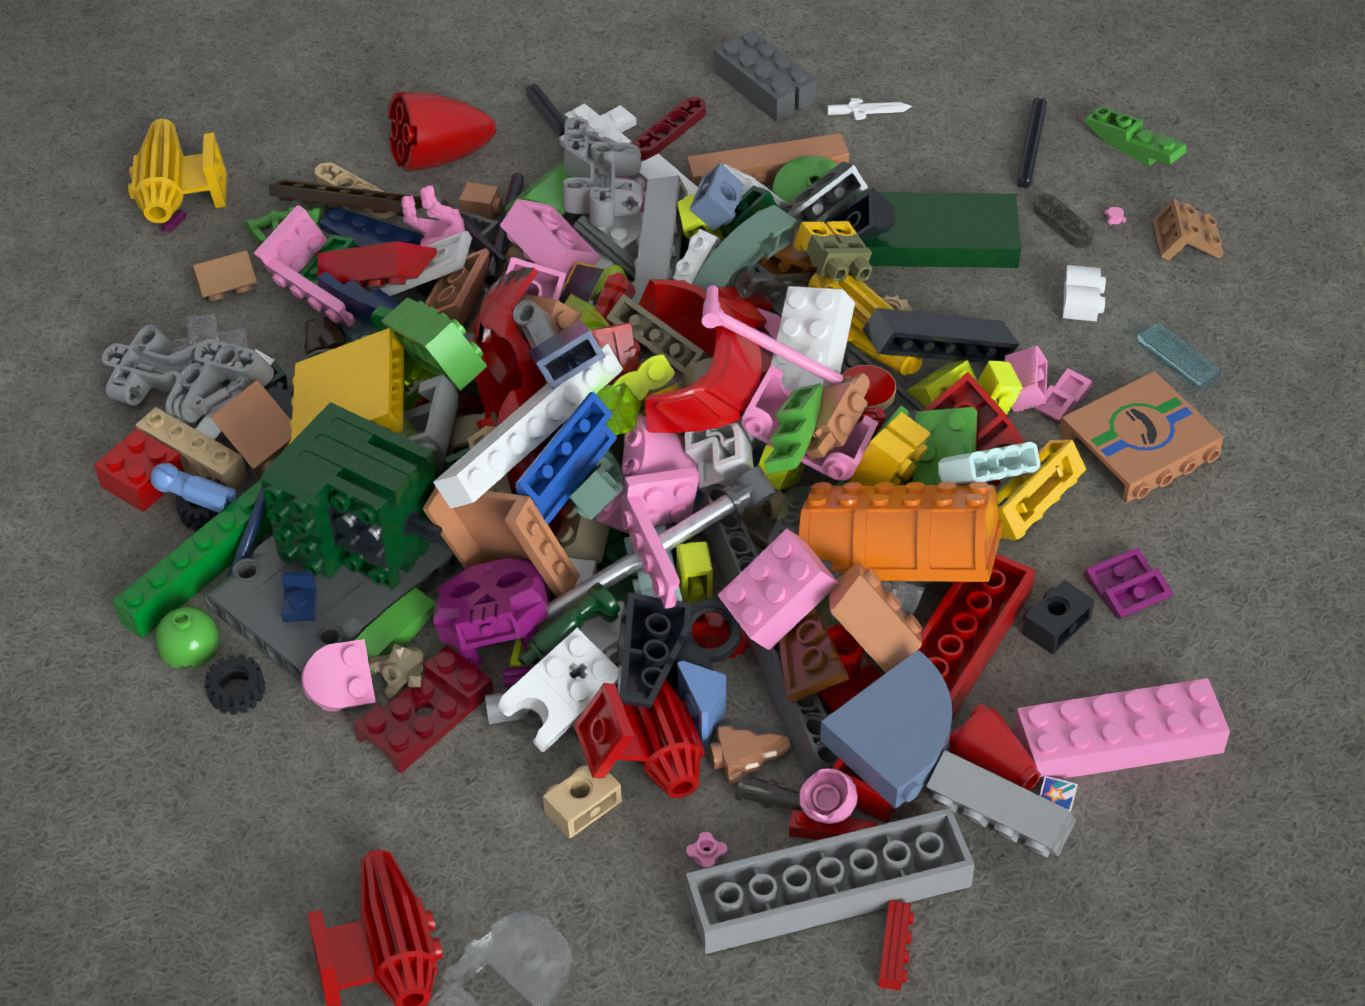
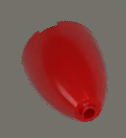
[388,92,496,171]

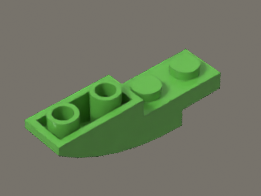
[1085,106,1186,166]

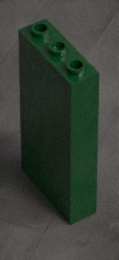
[848,192,1021,268]

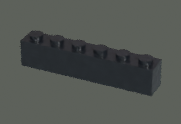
[862,308,1020,363]

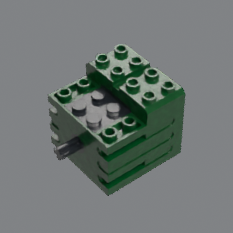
[261,402,442,590]

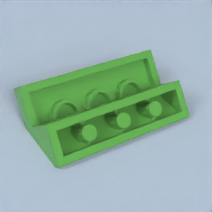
[504,162,572,215]

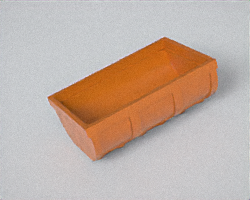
[799,482,1002,582]

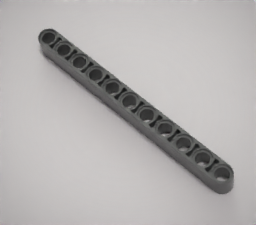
[697,484,839,778]

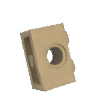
[543,764,622,839]

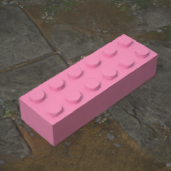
[1014,678,1230,783]

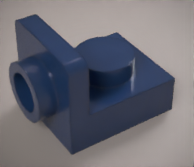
[281,571,317,622]

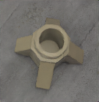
[369,644,426,701]

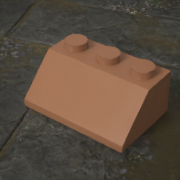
[425,248,490,326]
[829,562,922,673]

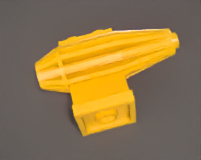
[128,119,227,223]
[808,273,922,375]

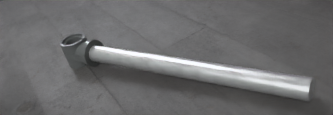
[536,465,777,631]

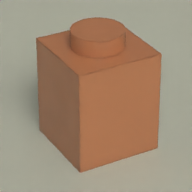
[459,182,503,220]

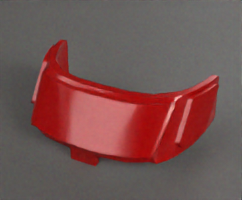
[645,280,762,433]

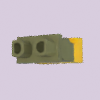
[794,221,872,281]

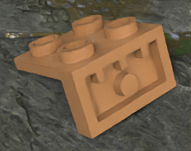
[1153,199,1224,259]

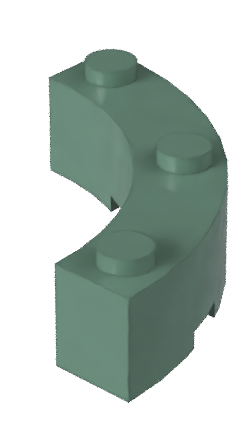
[692,205,798,291]
[545,430,624,520]

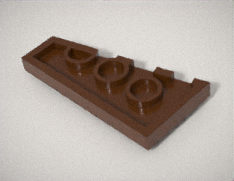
[779,606,850,703]

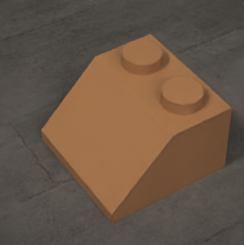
[191,250,257,302]

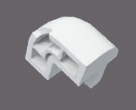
[685,422,753,493]

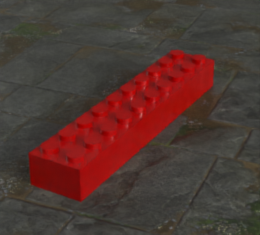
[831,553,1035,823]

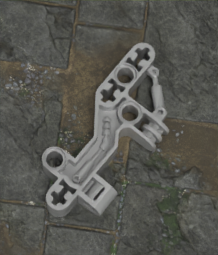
[562,117,642,228]
[102,325,274,422]

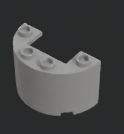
[399,374,458,476]

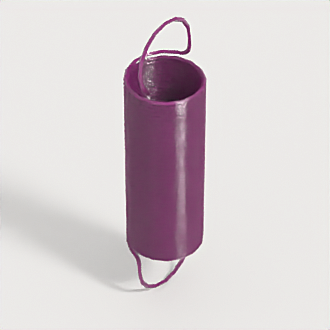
[158,209,190,235]

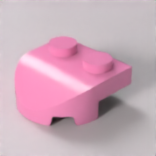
[301,639,376,712]

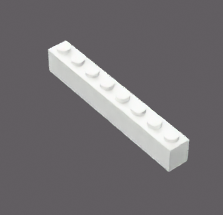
[434,344,623,509]

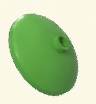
[773,156,852,218]

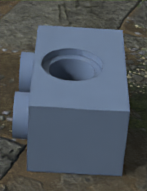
[690,163,745,231]

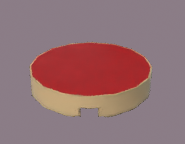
[842,365,896,410]

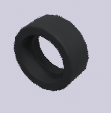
[685,598,742,663]

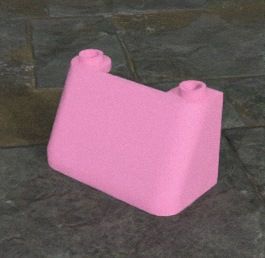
[741,365,879,481]

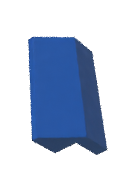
[515,392,617,524]

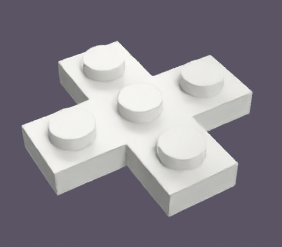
[559,103,637,147]

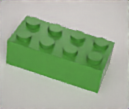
[381,297,487,391]

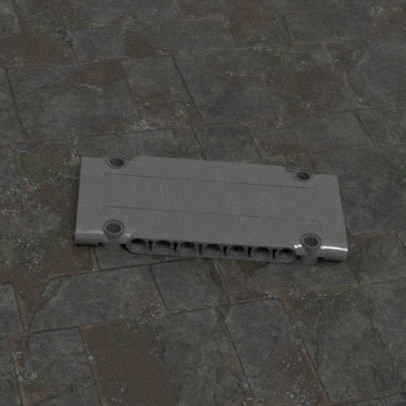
[204,411,511,684]

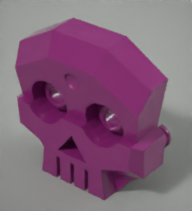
[433,556,549,667]

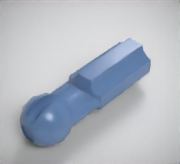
[151,463,237,513]

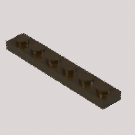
[269,179,422,216]

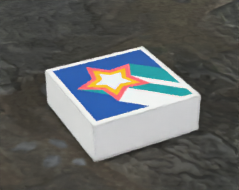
[1039,776,1078,812]

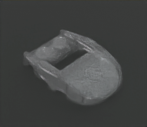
[426,911,573,1006]

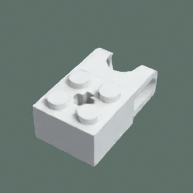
[497,628,618,752]

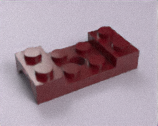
[353,645,494,773]

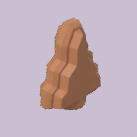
[709,725,791,784]

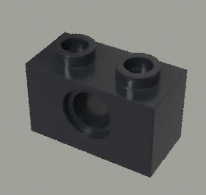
[1022,579,1095,655]

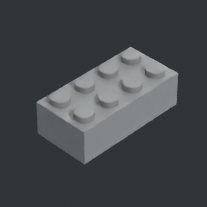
[926,750,1076,858]

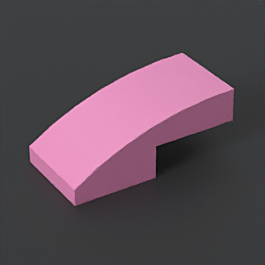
[1035,368,1093,423]

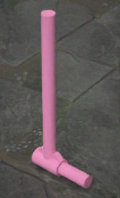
[702,285,843,385]

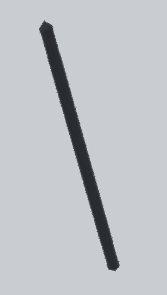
[441,200,507,263]

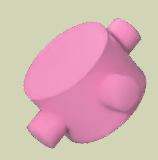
[1104,207,1127,225]

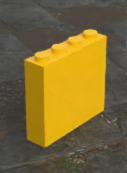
[289,328,404,444]

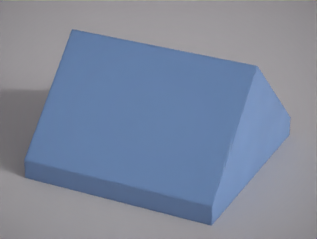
[677,661,726,749]

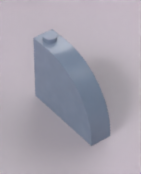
[820,650,952,809]

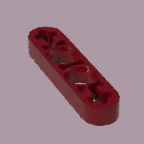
[633,97,706,160]

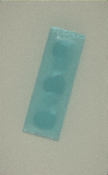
[1137,322,1221,390]

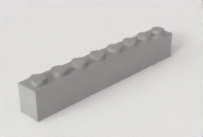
[632,175,688,361]

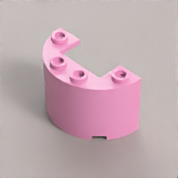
[596,405,697,534]

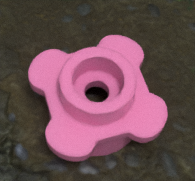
[686,832,727,868]

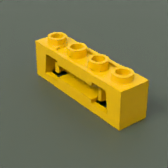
[996,440,1087,541]

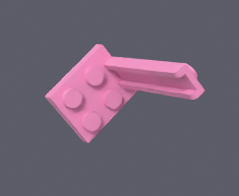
[254,205,355,327]
[617,467,700,609]

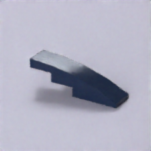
[317,272,399,327]

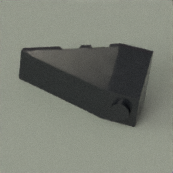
[812,188,895,242]
[618,592,692,709]

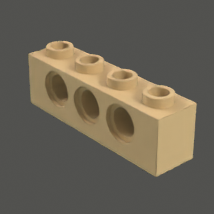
[135,407,248,490]

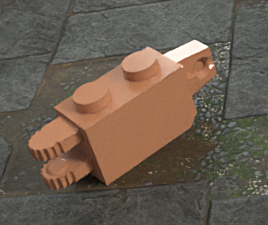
[806,373,870,459]

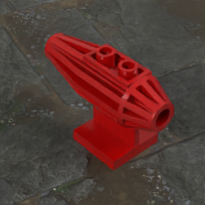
[574,679,705,798]
[307,849,443,1006]

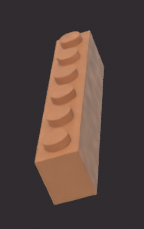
[687,133,849,187]

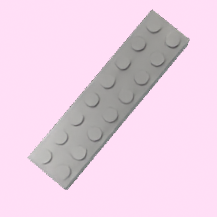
[686,808,975,954]

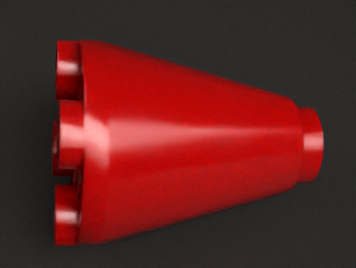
[949,704,1041,791]

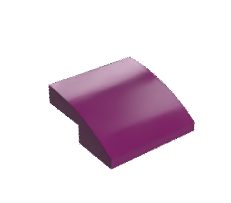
[1083,547,1173,619]

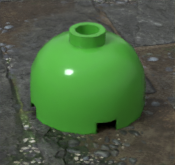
[155,606,220,669]

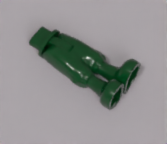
[518,582,621,669]

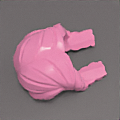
[401,186,465,246]

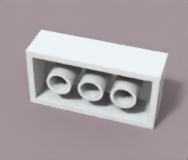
[771,286,855,394]

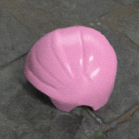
[800,769,858,824]

